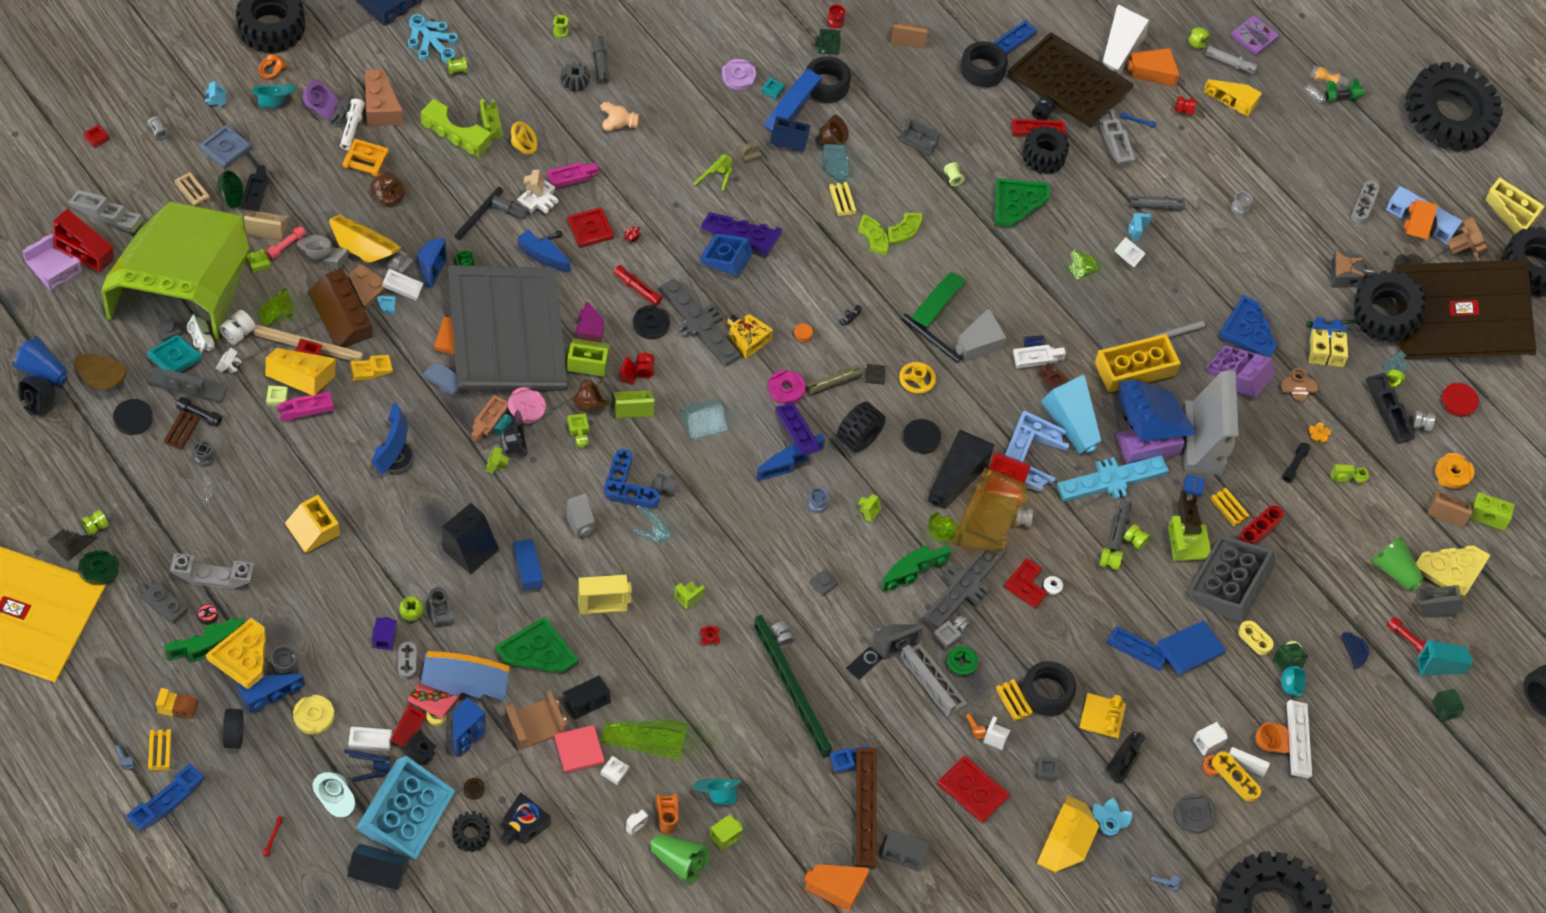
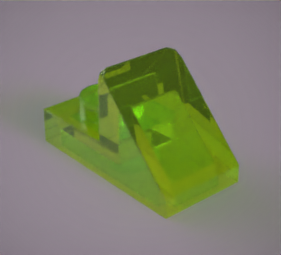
[1068,250,1101,280]
[258,288,294,326]

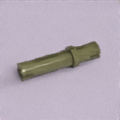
[806,365,862,395]

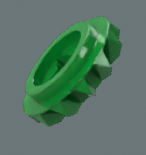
[947,646,978,676]

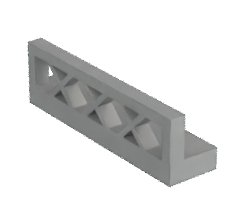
[900,643,967,718]

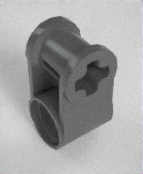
[429,587,454,628]

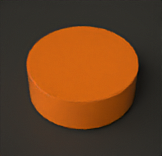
[794,323,813,342]

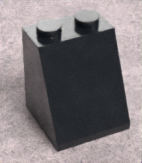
[442,503,499,575]

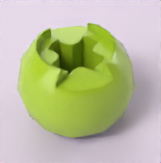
[1188,27,1210,49]
[399,596,424,621]

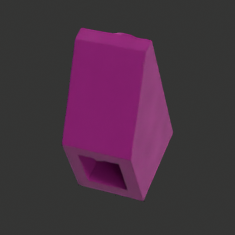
[575,302,604,342]

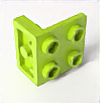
[1168,516,1211,561]

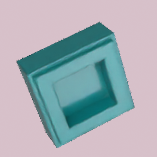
[761,77,785,100]

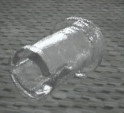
[1304,83,1327,104]

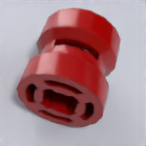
[827,4,846,29]
[1175,96,1196,116]
[635,352,655,379]

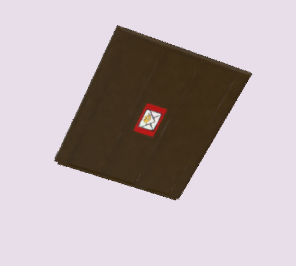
[1394,259,1536,359]

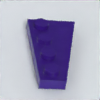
[701,212,783,256]

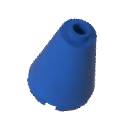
[12,336,68,386]

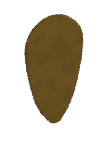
[74,354,126,390]

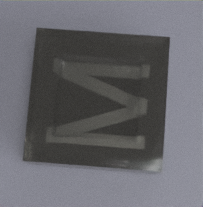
[865,364,886,385]

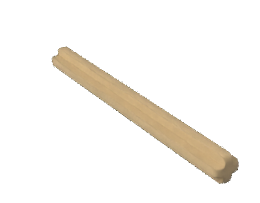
[253,325,363,361]

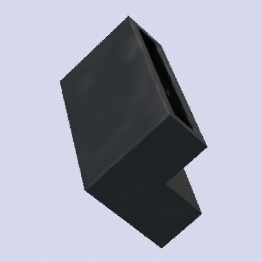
[347,843,410,890]

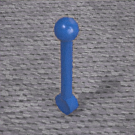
[1121,112,1156,128]

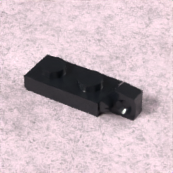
[240,165,268,212]
[1106,732,1145,783]

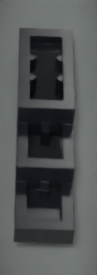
[1366,373,1415,443]

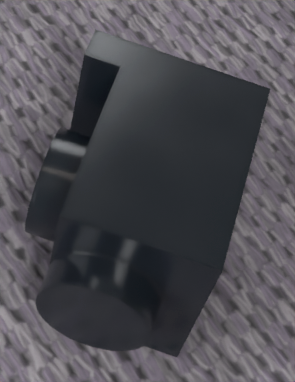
[401,729,437,764]

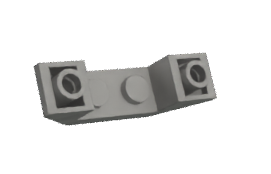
[170,553,254,589]

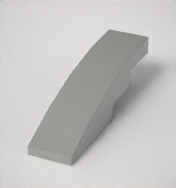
[1097,108,1135,164]
[68,190,144,233]

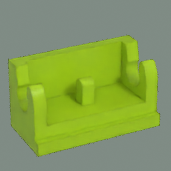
[480,99,503,139]

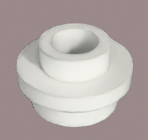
[1043,576,1063,595]

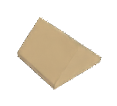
[244,211,289,241]

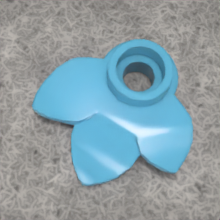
[1092,798,1132,836]

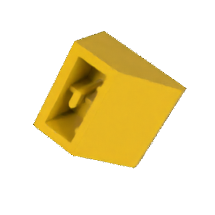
[285,495,340,554]

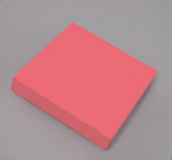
[554,725,604,773]

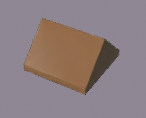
[890,22,928,49]
[1427,490,1472,528]

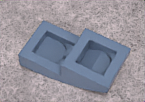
[423,362,460,396]

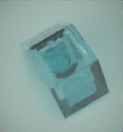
[822,144,849,184]

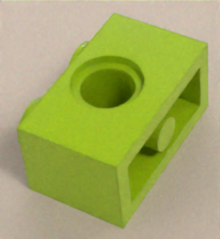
[1469,492,1515,531]

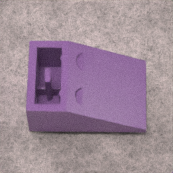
[1205,345,1276,398]

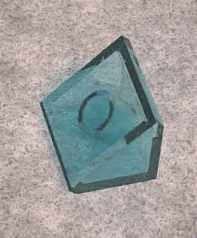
[679,399,727,441]

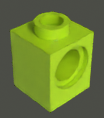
[709,814,743,851]

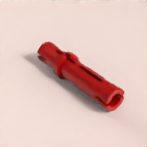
[613,265,663,306]

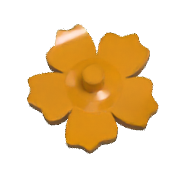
[1308,422,1331,443]

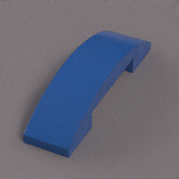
[372,403,408,474]
[126,764,204,831]

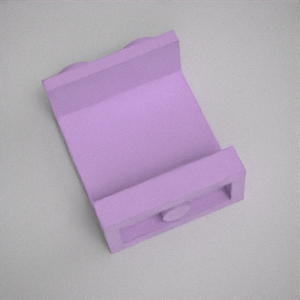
[22,233,82,291]

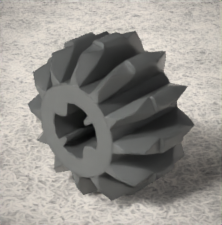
[560,62,590,92]

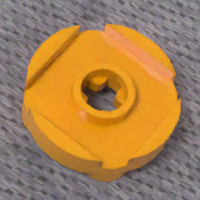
[1435,453,1474,489]

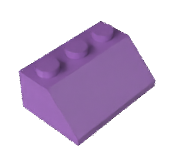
[1115,429,1185,464]

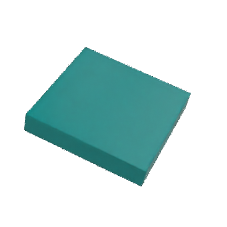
[147,334,202,373]

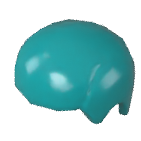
[1281,666,1306,696]

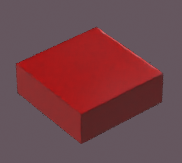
[83,124,110,148]

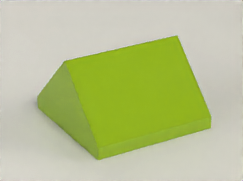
[613,390,654,418]

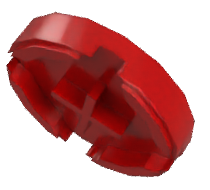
[1441,383,1479,417]

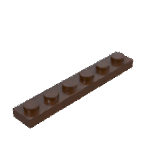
[856,748,877,868]

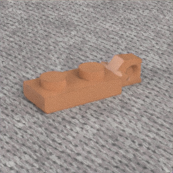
[471,395,509,443]

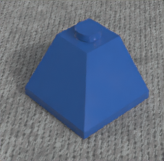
[417,238,447,288]

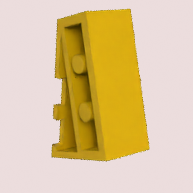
[265,348,336,396]

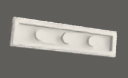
[1287,700,1312,779]

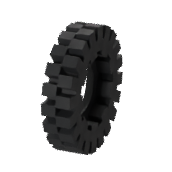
[1405,62,1503,151]
[1216,851,1334,913]

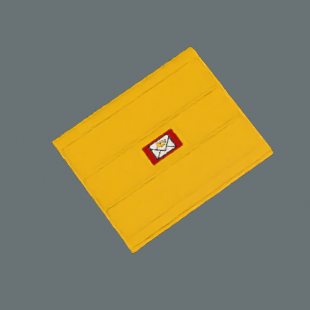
[0,546,107,683]

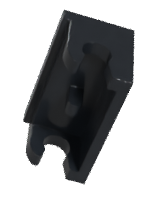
[563,675,611,720]

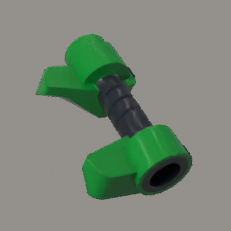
[1325,78,1365,103]

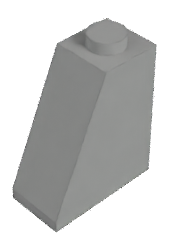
[955,309,1006,361]

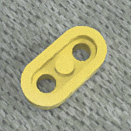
[1238,621,1274,655]

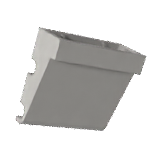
[1182,370,1238,475]

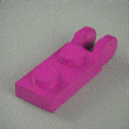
[277,392,334,421]

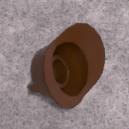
[819,115,849,148]

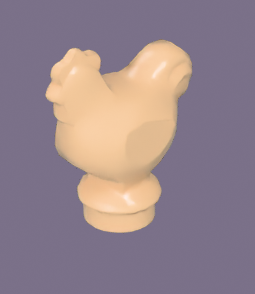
[600,102,639,131]

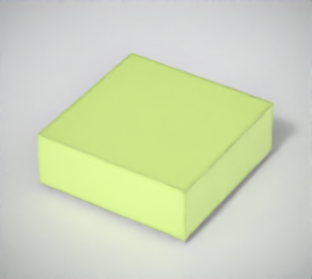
[266,386,288,406]

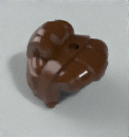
[371,172,405,206]
[573,379,609,411]

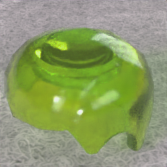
[927,512,957,542]

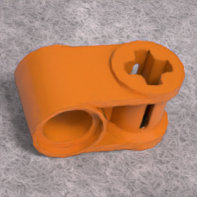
[656,793,678,834]

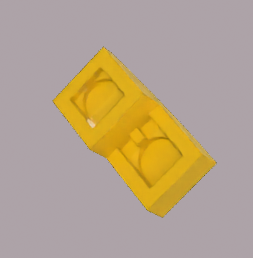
[349,355,393,381]

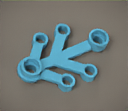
[408,14,458,64]

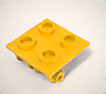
[1079,693,1126,739]

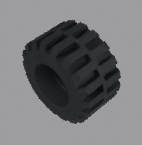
[1022,126,1069,174]
[837,401,886,453]

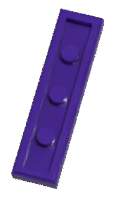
[776,403,820,456]

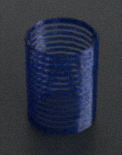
[1024,335,1045,348]

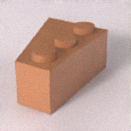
[365,69,403,126]

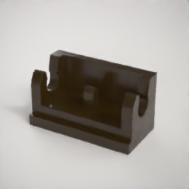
[1178,491,1202,534]

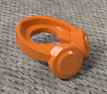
[258,54,287,80]

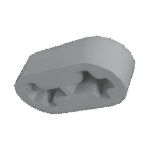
[398,642,417,681]

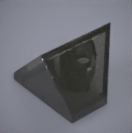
[47,529,99,562]

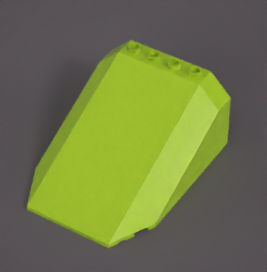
[101,202,250,341]

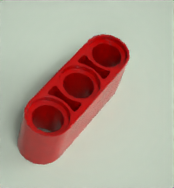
[1238,505,1283,545]

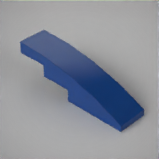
[764,68,822,132]
[756,434,825,482]

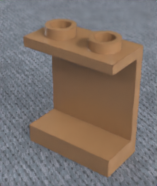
[505,691,568,750]

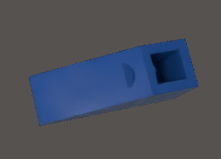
[237,674,305,713]

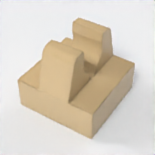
[523,169,545,196]

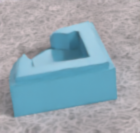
[377,296,396,316]

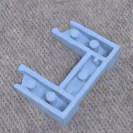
[1005,411,1069,492]

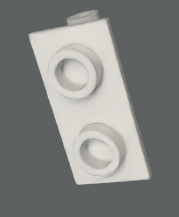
[187,314,215,354]

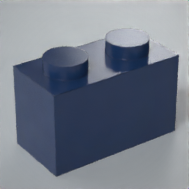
[770,116,811,152]

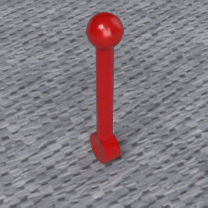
[262,816,283,857]

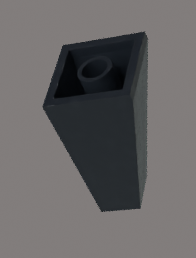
[928,430,995,509]

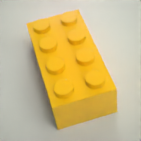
[1095,334,1181,393]

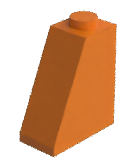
[1126,48,1180,86]
[804,864,870,912]

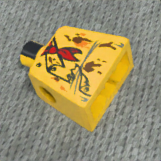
[727,315,773,359]

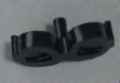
[839,304,862,325]

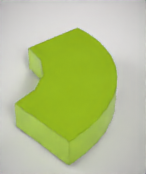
[887,213,922,246]
[857,214,889,256]

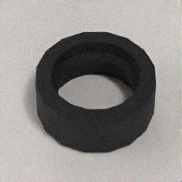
[223,709,244,749]

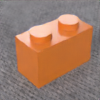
[1403,199,1438,240]

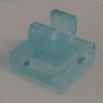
[1382,350,1408,372]

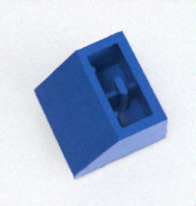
[453,697,486,757]

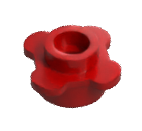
[623,226,641,243]
[700,625,721,645]

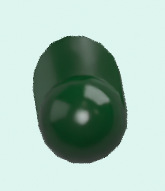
[217,170,243,208]

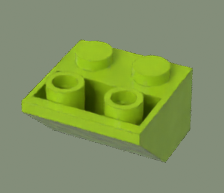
[567,338,611,377]

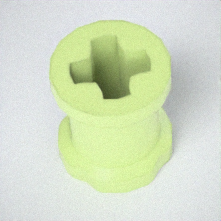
[944,162,965,186]

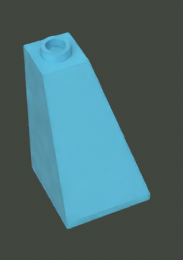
[1041,375,1101,454]

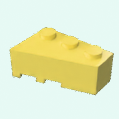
[1486,177,1545,234]

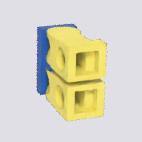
[1309,317,1348,367]

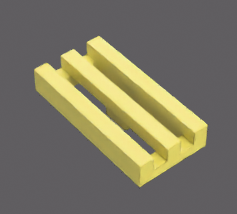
[829,182,856,217]

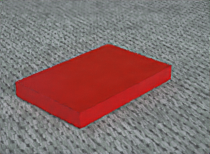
[937,755,1010,824]

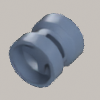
[808,487,829,513]

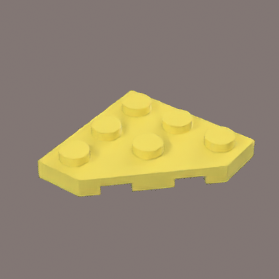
[1416,545,1490,599]

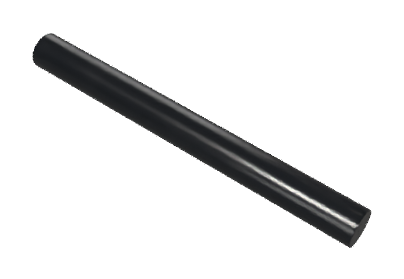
[454,186,503,240]
[902,313,962,363]

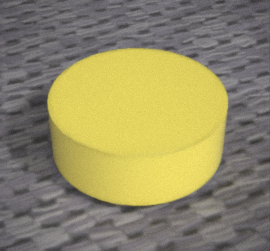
[426,711,447,727]

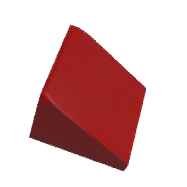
[620,356,637,385]

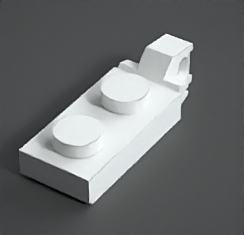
[1012,345,1066,369]

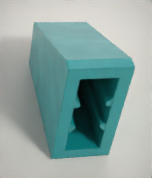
[1417,640,1473,676]

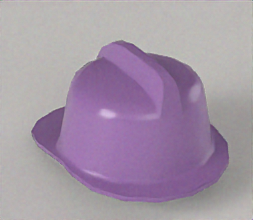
[302,80,339,119]

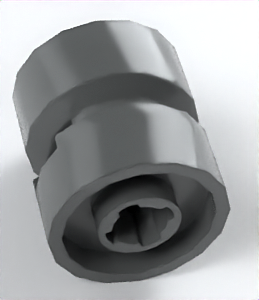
[271,645,299,675]

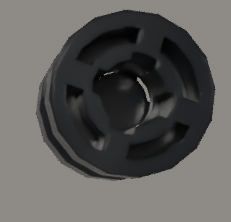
[1032,97,1055,120]

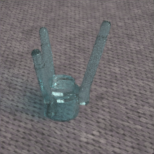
[630,505,672,543]

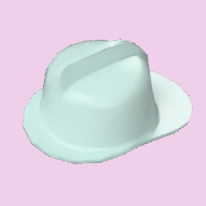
[313,772,355,817]

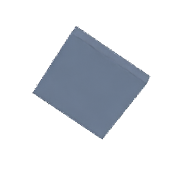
[199,125,252,169]

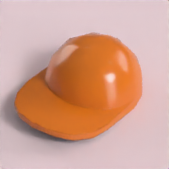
[1255,722,1290,753]

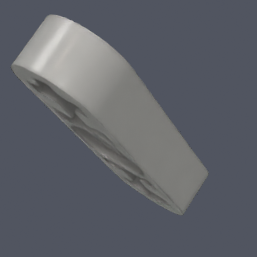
[1351,181,1379,224]

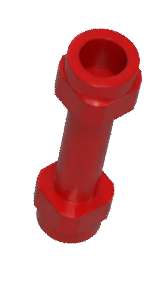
[1387,617,1426,654]

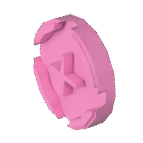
[508,387,546,423]

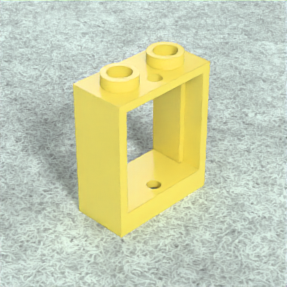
[578,575,632,614]

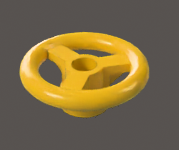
[511,121,538,155]
[899,362,936,394]

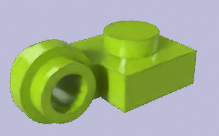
[567,413,589,449]
[1330,464,1369,483]

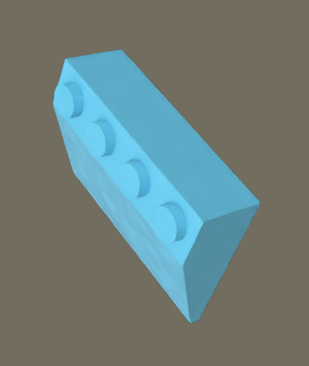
[356,756,455,860]

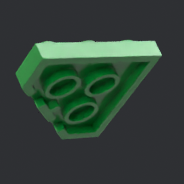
[994,178,1050,227]
[494,616,579,674]

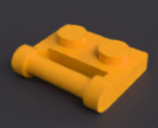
[343,139,389,177]

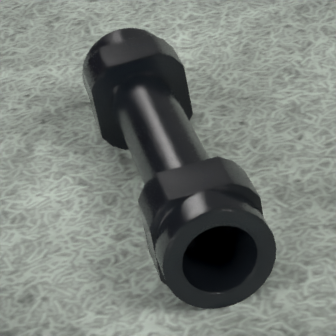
[176,397,223,426]
[1282,442,1311,483]

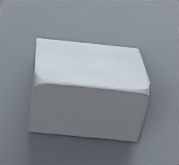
[322,247,348,270]

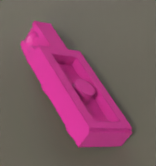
[547,162,598,188]

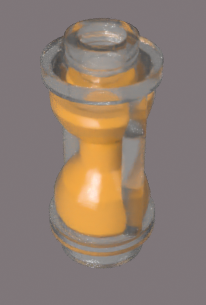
[1309,65,1350,91]

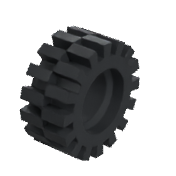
[452,811,490,852]

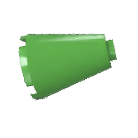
[1371,536,1423,590]
[650,833,710,884]

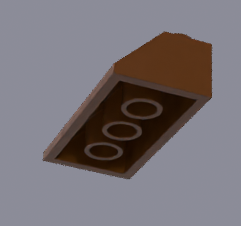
[308,268,373,348]

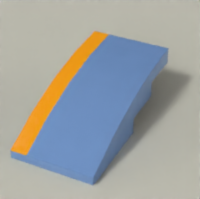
[421,651,510,701]

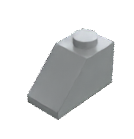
[567,493,595,538]

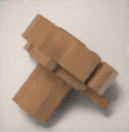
[1447,217,1488,261]

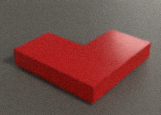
[1004,558,1048,609]

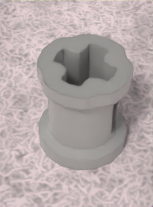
[147,116,169,140]

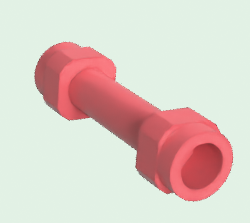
[265,226,306,260]

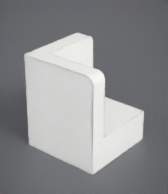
[1115,237,1146,267]
[983,716,1010,750]

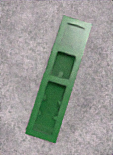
[912,272,967,327]

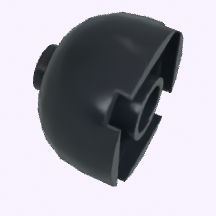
[18,375,55,416]

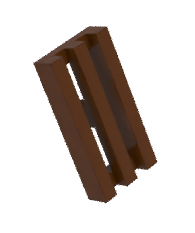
[164,410,200,450]

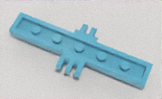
[1056,455,1169,502]

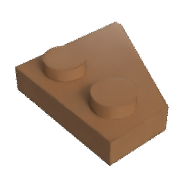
[348,264,387,310]

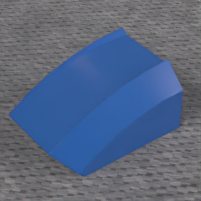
[699,233,752,275]

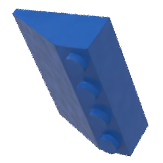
[1118,380,1196,441]

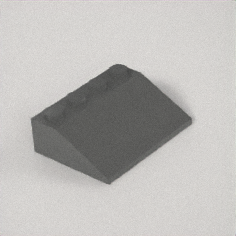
[1187,534,1276,622]

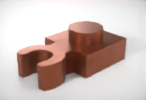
[1038,363,1069,391]

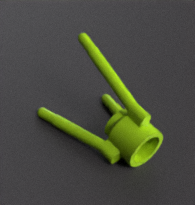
[693,154,733,191]

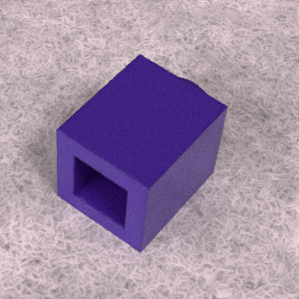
[372,617,397,651]

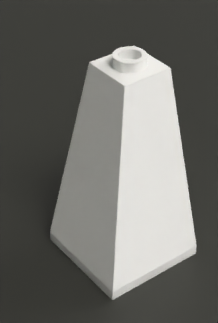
[1103,5,1149,74]

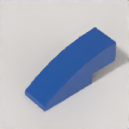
[517,229,571,272]
[513,539,543,591]

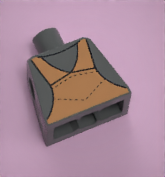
[1331,249,1374,288]

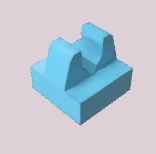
[205,81,226,107]

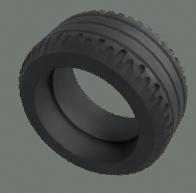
[961,41,1008,87]
[805,56,851,103]
[1022,661,1076,716]
[1524,665,1546,717]

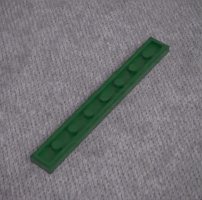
[754,615,832,758]

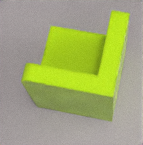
[674,582,705,610]

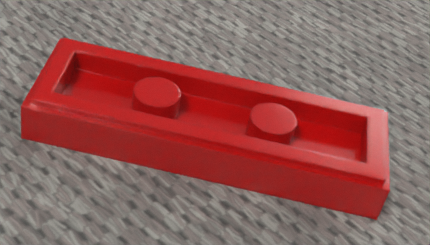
[1012,119,1066,137]

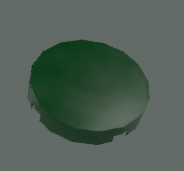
[78,550,119,585]

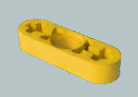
[1212,751,1261,802]

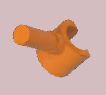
[966,713,986,739]

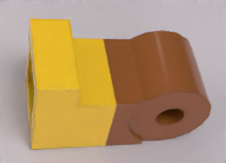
[156,688,199,719]

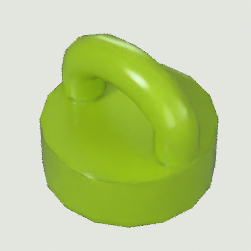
[1386,369,1406,388]

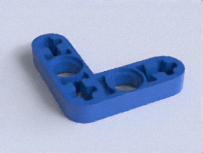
[604,449,660,508]

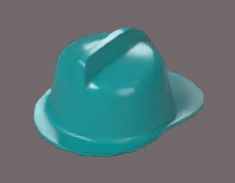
[252,84,296,108]
[693,778,741,805]

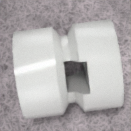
[219,310,256,345]

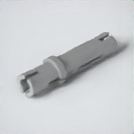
[1205,45,1258,75]

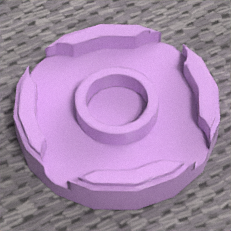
[721,59,757,90]

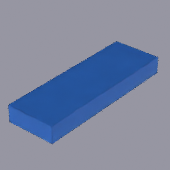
[993,20,1037,55]
[1107,626,1167,671]

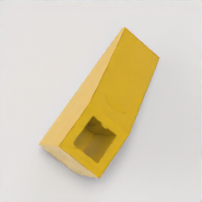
[1203,79,1262,117]

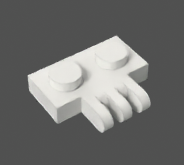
[517,180,559,214]

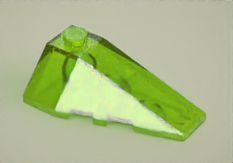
[601,719,689,761]

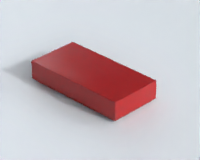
[389,704,426,747]

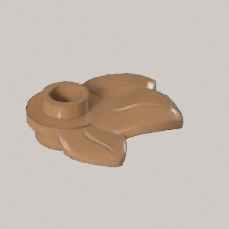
[1281,368,1318,402]

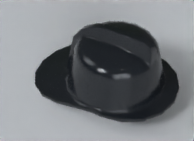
[502,410,528,455]

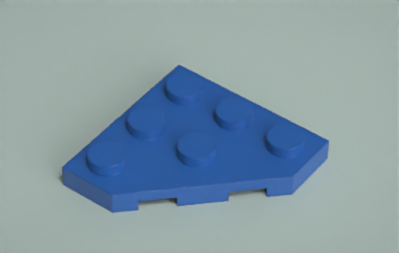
[1218,295,1277,357]

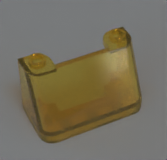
[952,468,1029,552]

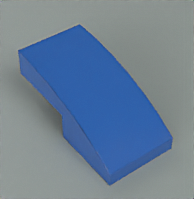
[829,745,869,773]

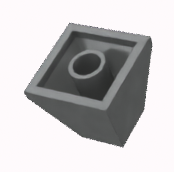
[873,624,923,660]

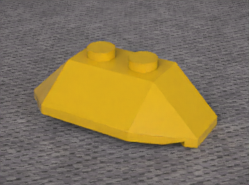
[329,214,401,263]
[1037,795,1099,873]

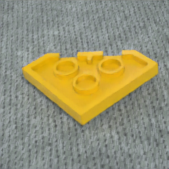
[206,618,266,689]

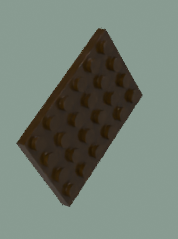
[1008,32,1133,128]

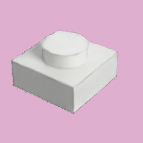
[626,810,648,836]

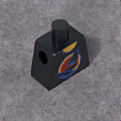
[501,793,551,845]

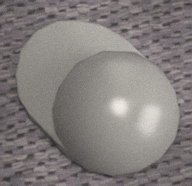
[297,235,331,260]

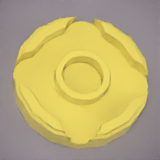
[293,695,334,735]

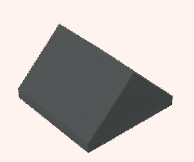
[1420,585,1463,617]

